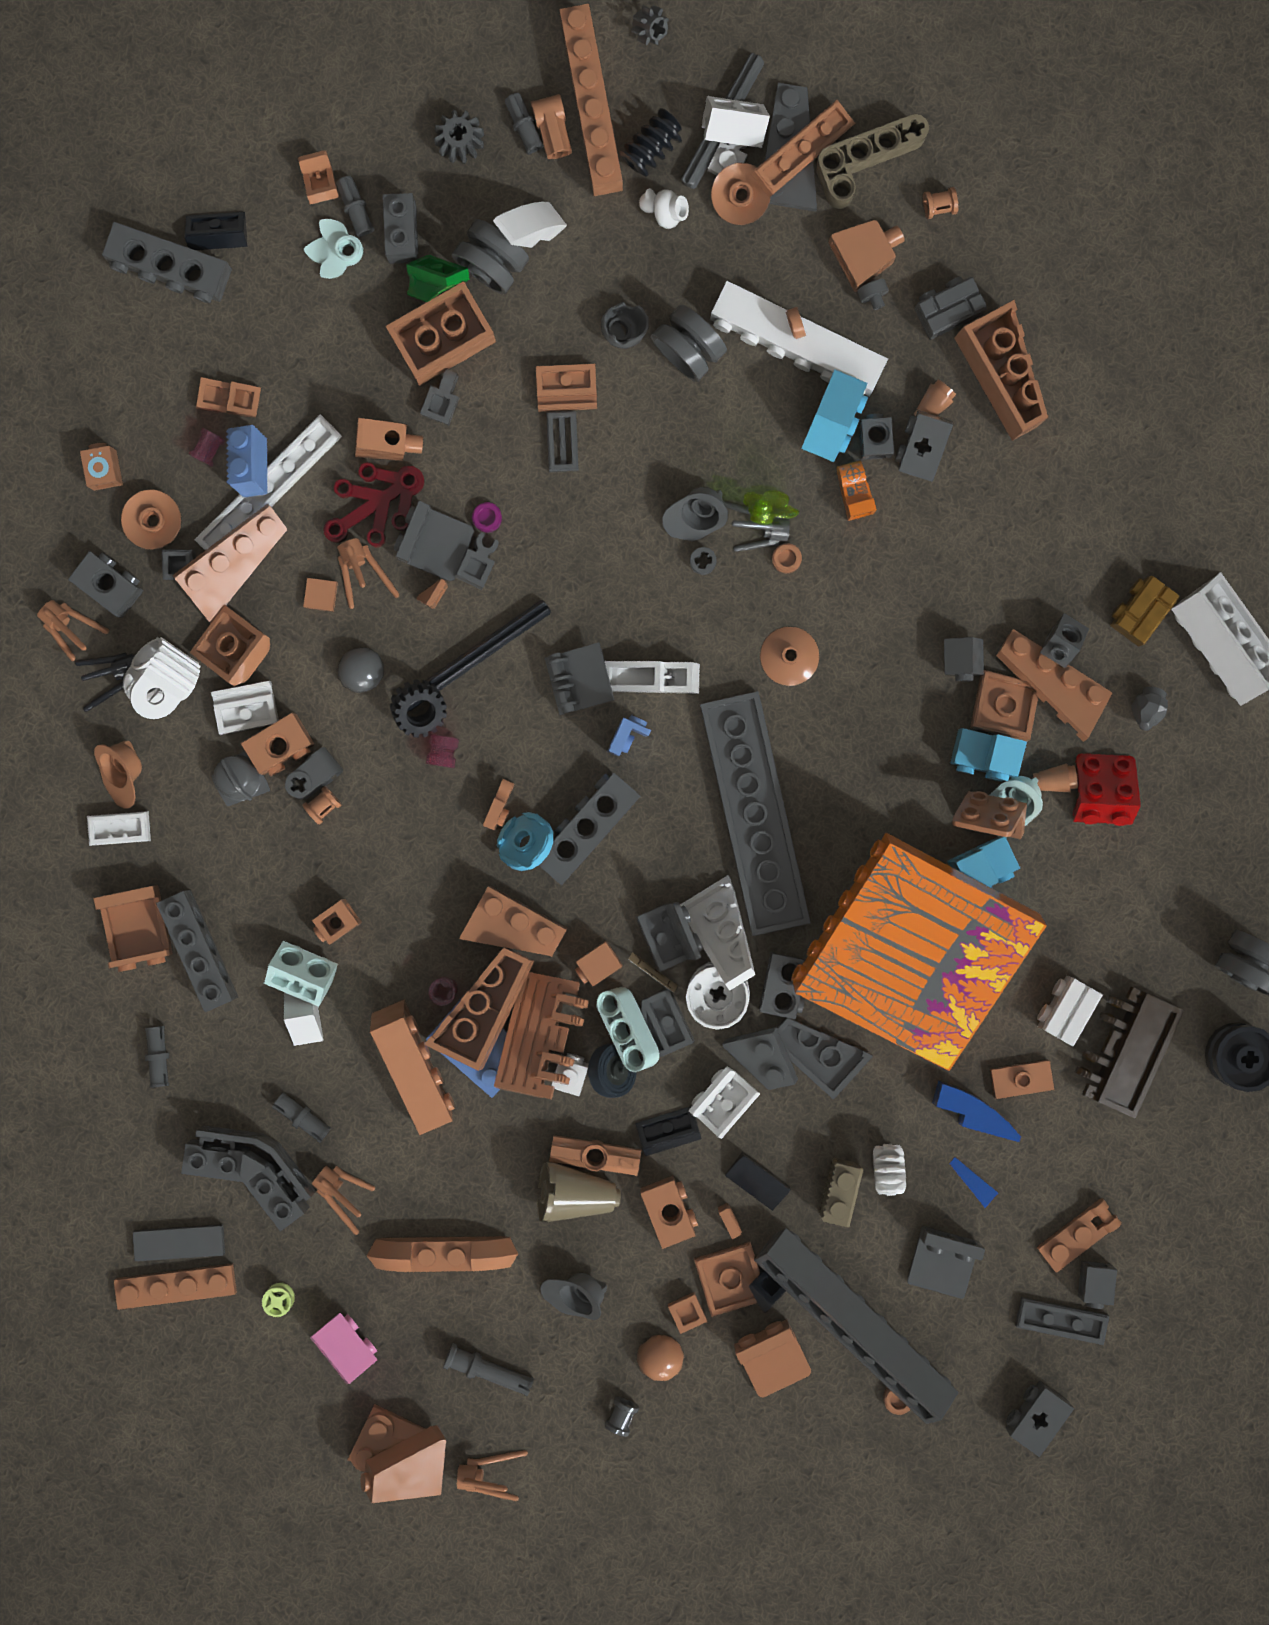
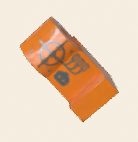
[837,460,877,521]

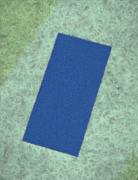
[949,1157,998,1208]

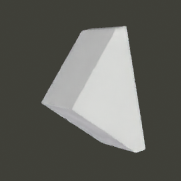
[284,992,324,1046]

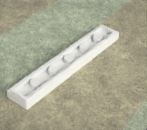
[194,414,342,550]

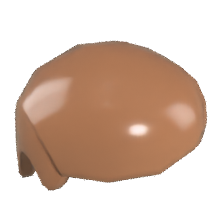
[637,1335,684,1381]

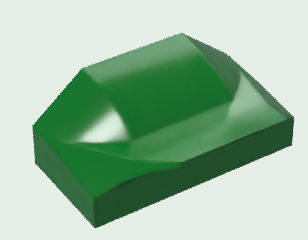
[406,255,470,302]

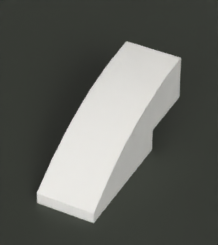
[493,202,567,248]
[605,661,700,693]

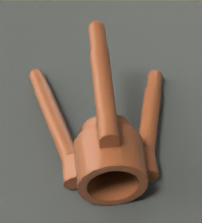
[337,538,399,609]
[37,600,109,661]
[312,1166,375,1235]
[457,1450,528,1501]

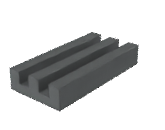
[546,411,579,473]

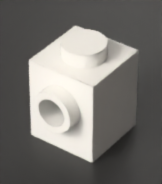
[551,1053,589,1096]

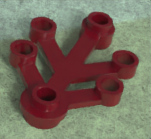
[323,462,425,548]

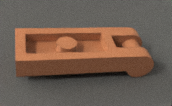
[1037,1198,1121,1273]

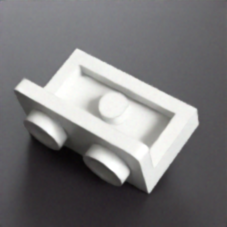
[689,1066,760,1139]

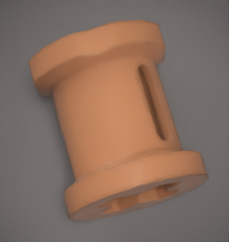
[923,187,959,219]
[302,786,342,825]

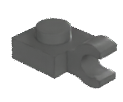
[420,369,459,426]

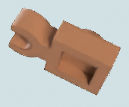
[483,779,515,830]

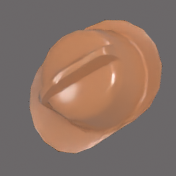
[94,740,142,809]

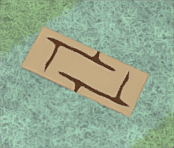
[628,952,678,993]

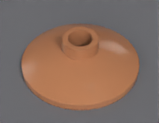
[711,163,771,225]
[121,490,181,550]
[760,627,819,686]

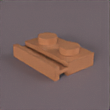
[536,364,597,412]

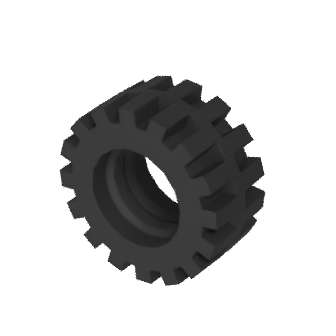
[390,679,447,738]

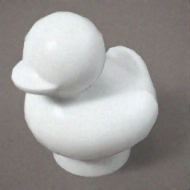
[639,188,689,229]

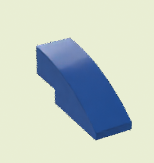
[932,1080,1021,1142]

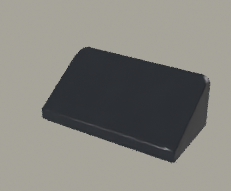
[184,212,248,250]
[635,1106,702,1156]
[725,1152,791,1211]

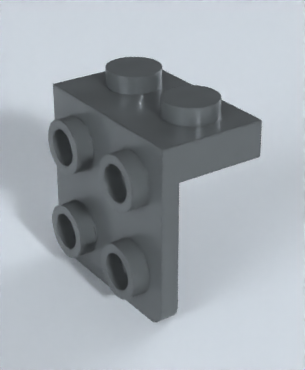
[394,501,474,581]
[636,902,703,972]

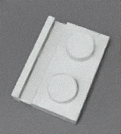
[211,681,279,735]

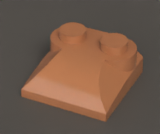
[189,605,270,686]
[347,1404,425,1472]

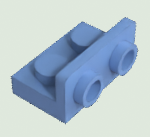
[607,715,651,756]

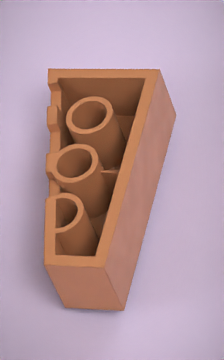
[370,1000,455,1135]

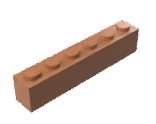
[559,4,623,196]

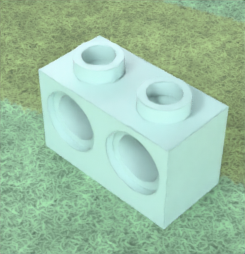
[264,941,338,1007]

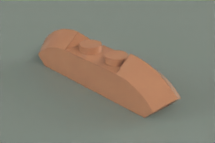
[367,1236,518,1272]

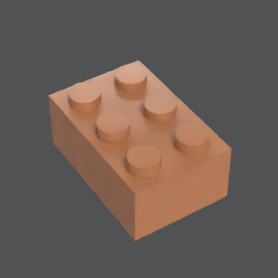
[386,281,496,386]

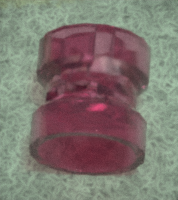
[425,734,459,768]

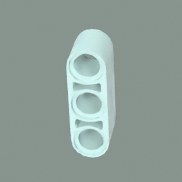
[597,987,660,1072]

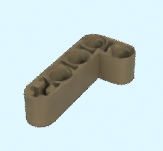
[816,114,929,209]

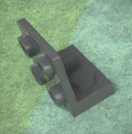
[907,1225,985,1299]

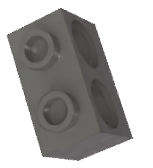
[383,193,419,264]
[759,952,806,1019]

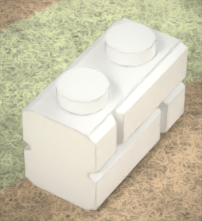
[1037,975,1103,1046]

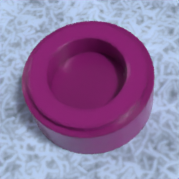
[472,502,502,533]

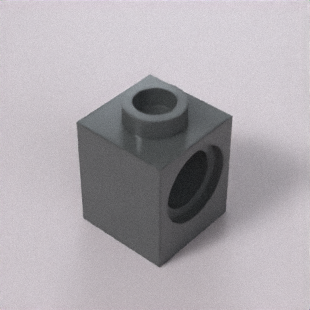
[859,413,894,460]
[1040,613,1089,668]
[1078,1261,1117,1309]

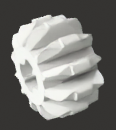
[873,1144,906,1196]

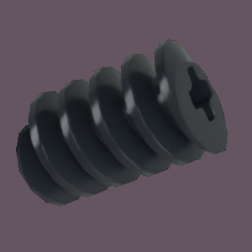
[618,108,682,177]

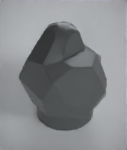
[1132,687,1168,731]

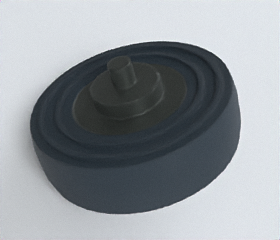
[588,1044,637,1098]

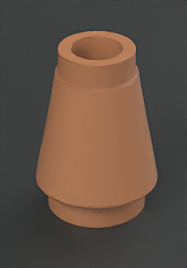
[913,379,956,416]
[1033,763,1078,792]

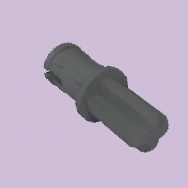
[505,93,544,155]
[336,176,374,237]

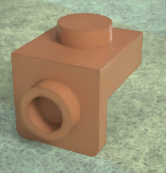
[298,151,339,205]

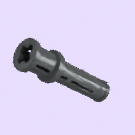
[443,1343,534,1396]

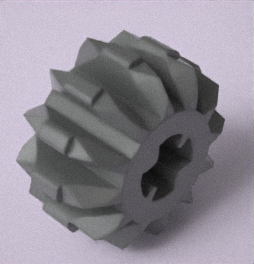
[434,110,485,164]

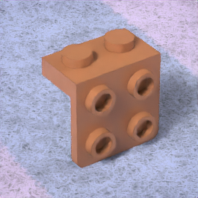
[952,791,1027,839]
[734,1319,811,1398]

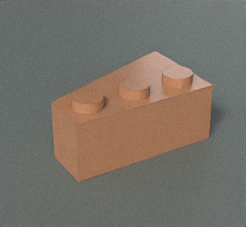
[459,885,568,956]

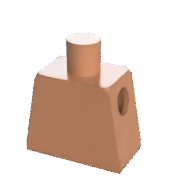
[828,220,905,292]
[355,418,423,461]

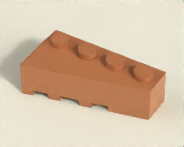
[954,300,1048,441]
[424,948,534,1071]

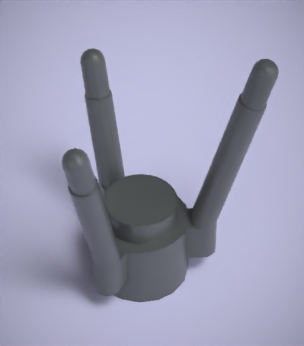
[723,501,790,552]

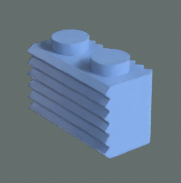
[226,425,268,497]

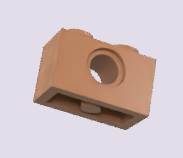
[241,713,315,777]
[640,1176,698,1249]

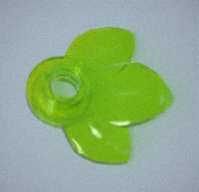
[743,490,799,525]

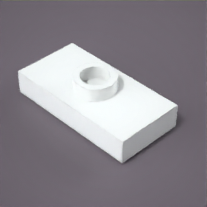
[87,811,151,846]

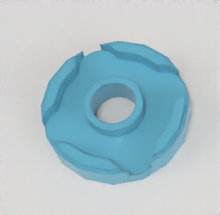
[497,812,553,871]

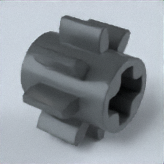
[631,5,669,45]

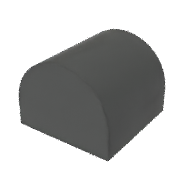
[162,549,196,580]

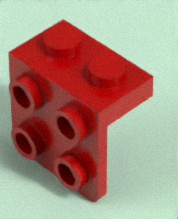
[1073,753,1141,826]

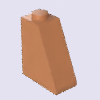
[360,1425,446,1503]

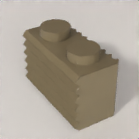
[818,1158,864,1227]

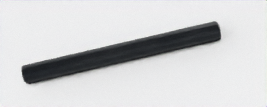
[407,600,551,711]

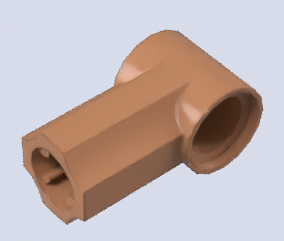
[531,94,572,160]

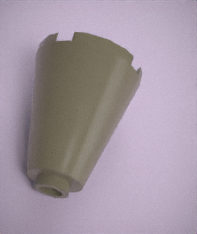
[537,1162,621,1222]

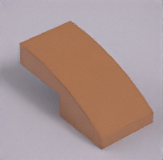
[196,377,261,418]

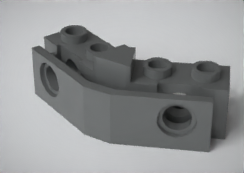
[181,1125,316,1232]

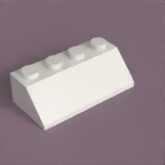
[1171,572,1269,706]

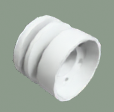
[686,962,750,1030]

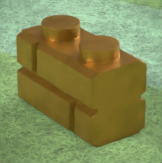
[1110,576,1180,647]

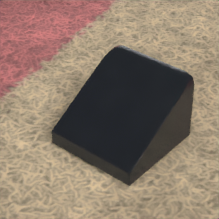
[749,1270,786,1314]

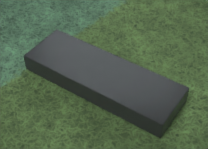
[133,1224,225,1261]
[1015,1297,1110,1345]

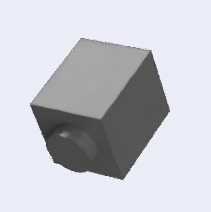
[944,637,984,681]

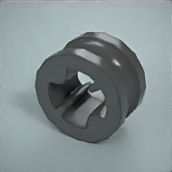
[690,547,717,575]

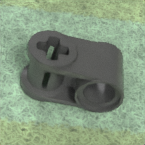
[285,747,343,800]

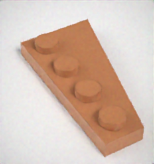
[996,629,1112,742]

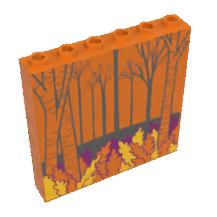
[792,833,1047,1071]

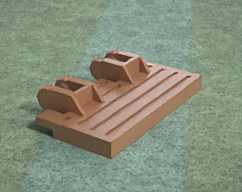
[494,972,589,1100]

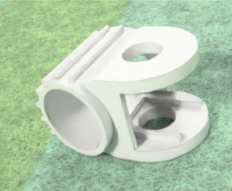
[123,637,201,719]

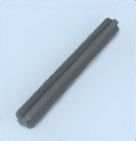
[681,53,764,189]

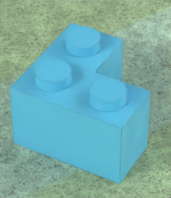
[801,369,868,462]
[950,728,1027,782]
[947,836,1020,889]

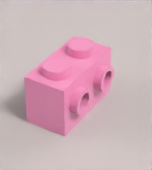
[310,1313,377,1384]

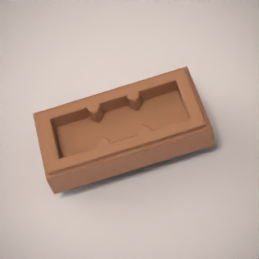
[990,1060,1054,1099]

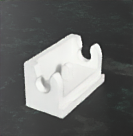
[702,96,770,148]

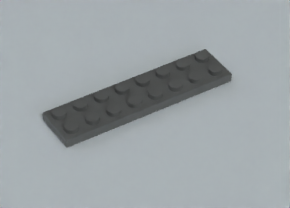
[700,691,811,936]

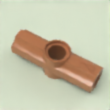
[549,1135,641,1176]

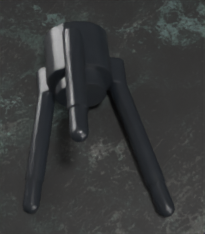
[75,652,135,712]

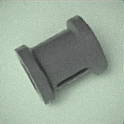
[604,1396,640,1437]

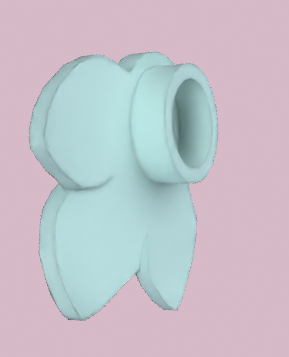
[304,219,363,279]

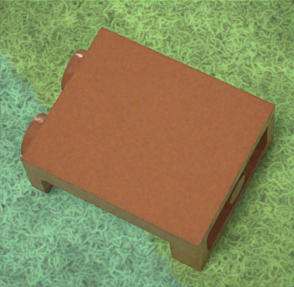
[93,885,173,972]

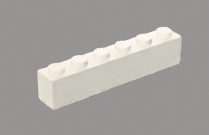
[710,281,888,397]

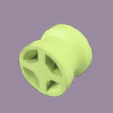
[262,1283,295,1317]

